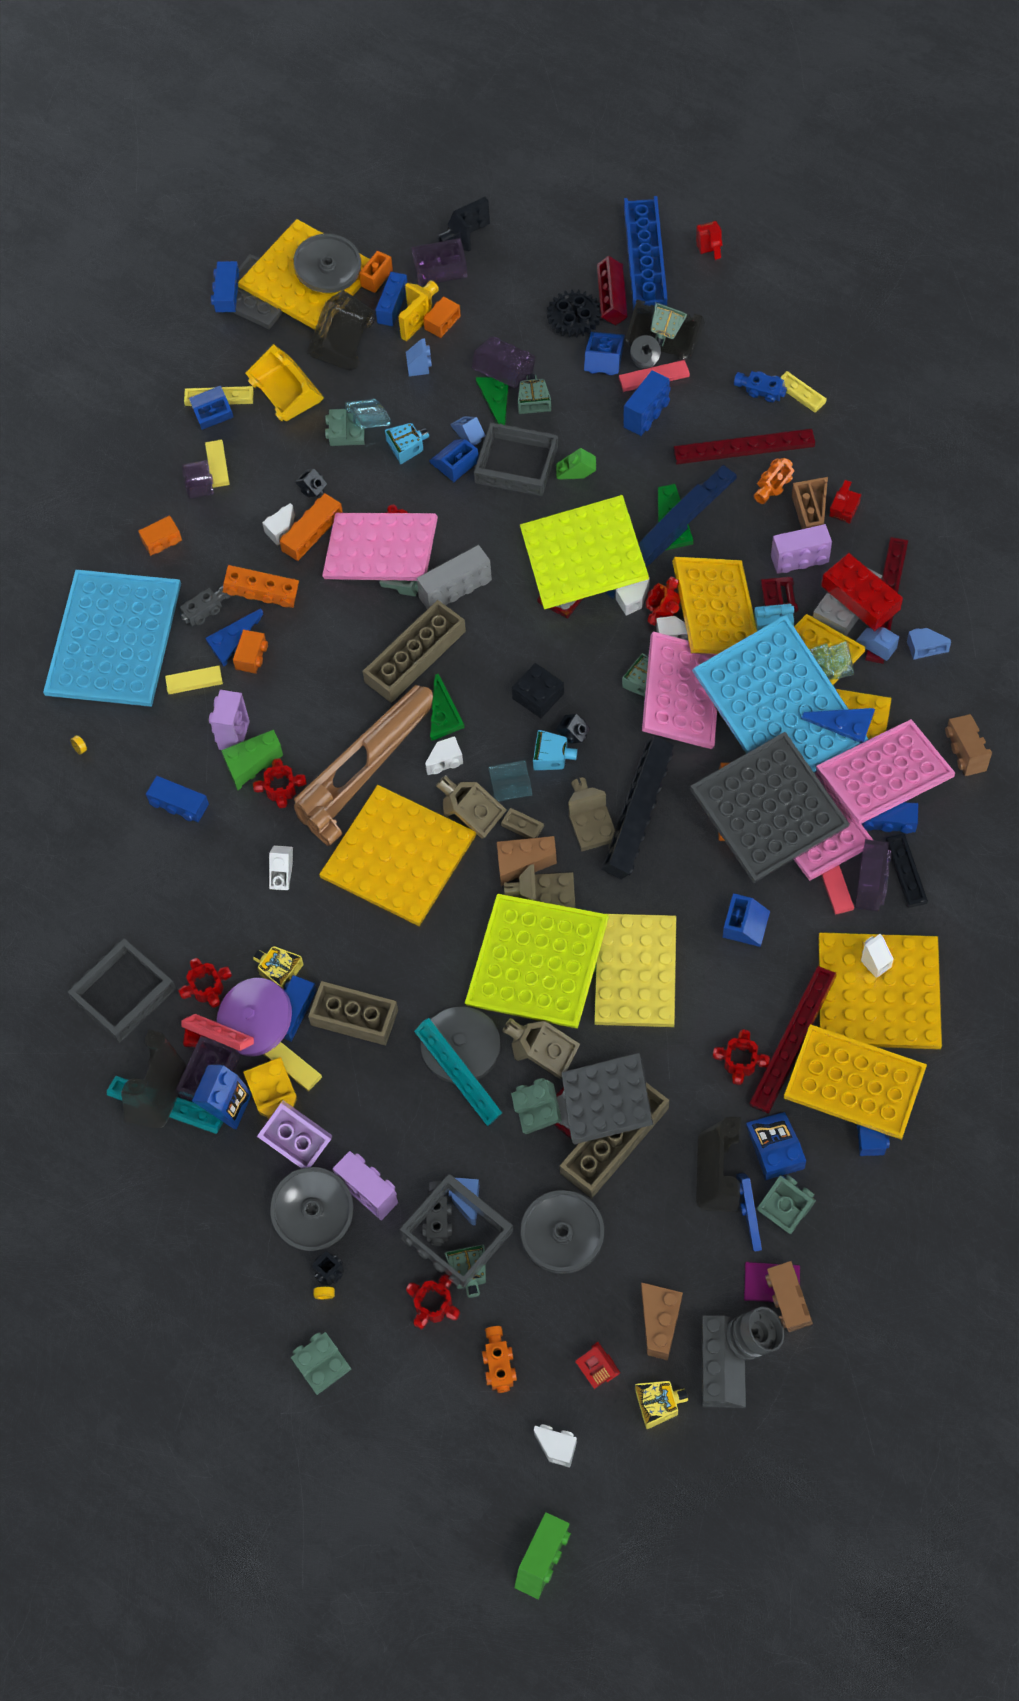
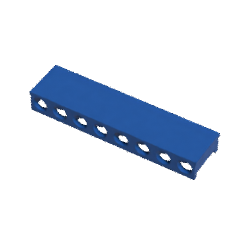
[624,196,667,313]

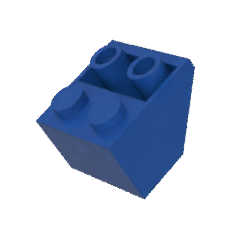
[189,385,234,430]
[429,439,479,482]
[723,893,770,947]

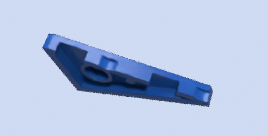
[206,608,263,667]
[801,708,875,743]
[736,1173,762,1251]

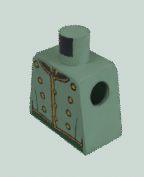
[650,302,687,346]
[518,374,551,414]
[622,653,648,697]
[445,1244,486,1298]

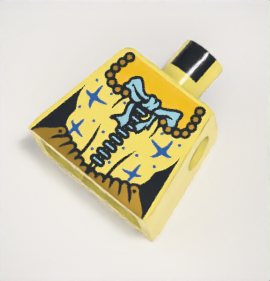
[253,946,304,989]
[635,1381,688,1429]

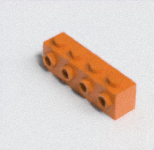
[279,493,343,561]
[223,565,299,608]

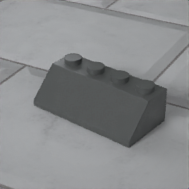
[702,1315,746,1408]

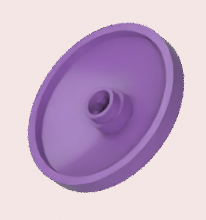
[217,978,292,1056]

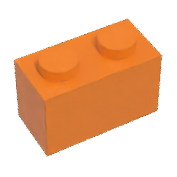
[359,251,393,293]
[423,296,461,338]
[138,515,182,556]
[233,629,268,673]

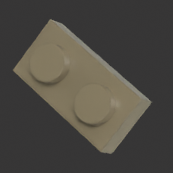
[501,808,544,839]

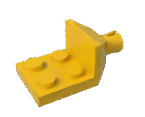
[398,280,439,341]
[243,1057,297,1118]

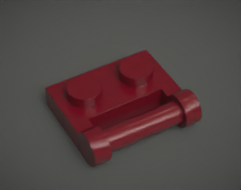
[761,577,798,613]

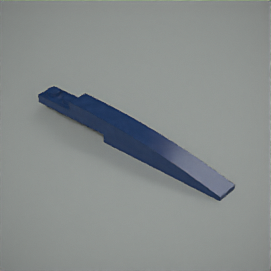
[605,465,737,599]

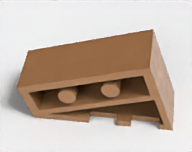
[792,477,828,529]
[945,714,992,776]
[497,836,557,886]
[765,1261,813,1332]
[641,1283,683,1360]

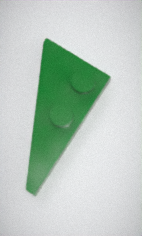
[476,377,509,425]
[430,674,465,741]

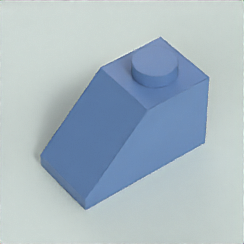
[450,416,486,445]
[856,627,899,661]
[907,628,951,660]
[449,1178,480,1225]

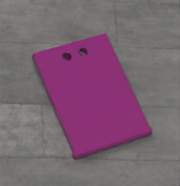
[744,1262,800,1302]

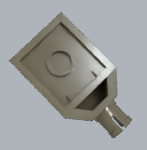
[436,775,507,839]
[568,777,615,852]
[504,864,576,908]
[502,1018,580,1079]

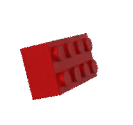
[821,553,903,631]

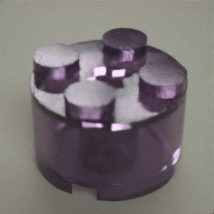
[182,460,214,499]

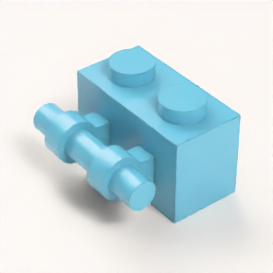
[754,604,794,631]

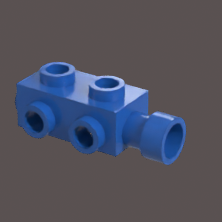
[734,371,787,403]

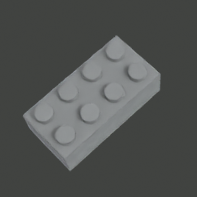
[417,545,492,609]
[813,568,882,636]

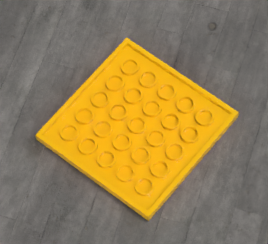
[238,219,370,332]
[319,785,476,926]
[819,933,942,1049]

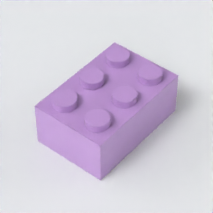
[771,524,832,574]
[209,690,250,750]
[257,1100,332,1168]
[333,1151,398,1221]

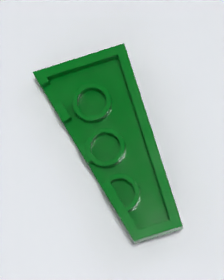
[658,484,693,550]

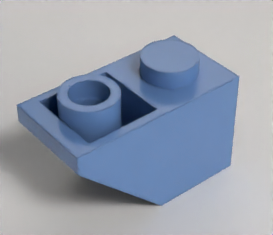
[406,338,432,376]

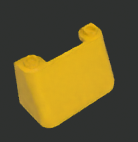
[245,344,324,421]

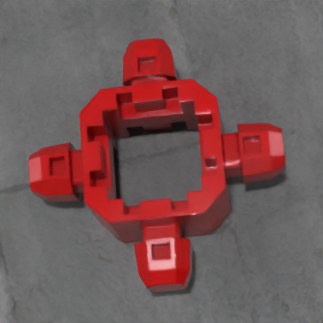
[646,576,680,626]
[253,758,307,808]
[178,958,232,1008]
[713,1029,770,1085]
[406,1274,460,1329]

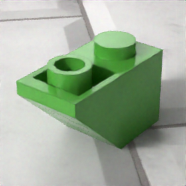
[556,448,596,479]

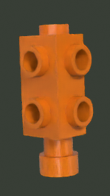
[754,458,794,504]
[482,1326,517,1393]

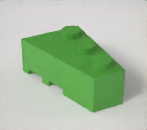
[221,730,283,790]
[514,1513,571,1600]

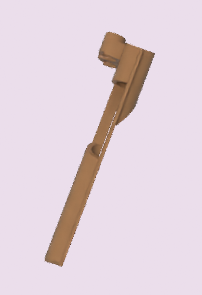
[294,685,433,846]

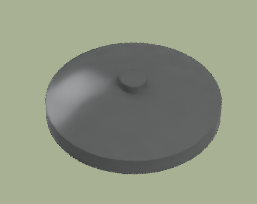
[294,234,361,293]
[421,1007,501,1083]
[270,1167,354,1251]
[521,1190,604,1274]

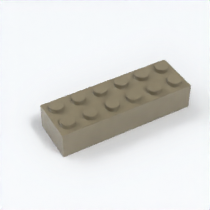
[363,600,466,703]
[560,1083,669,1199]

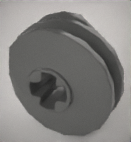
[630,335,661,369]

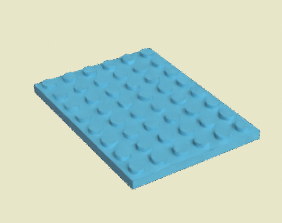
[43,570,181,707]
[692,615,869,773]

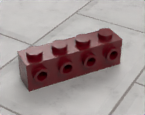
[597,256,628,326]

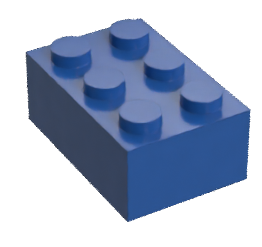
[624,370,671,436]

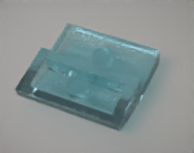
[345,399,391,429]
[809,641,854,680]
[488,760,533,802]

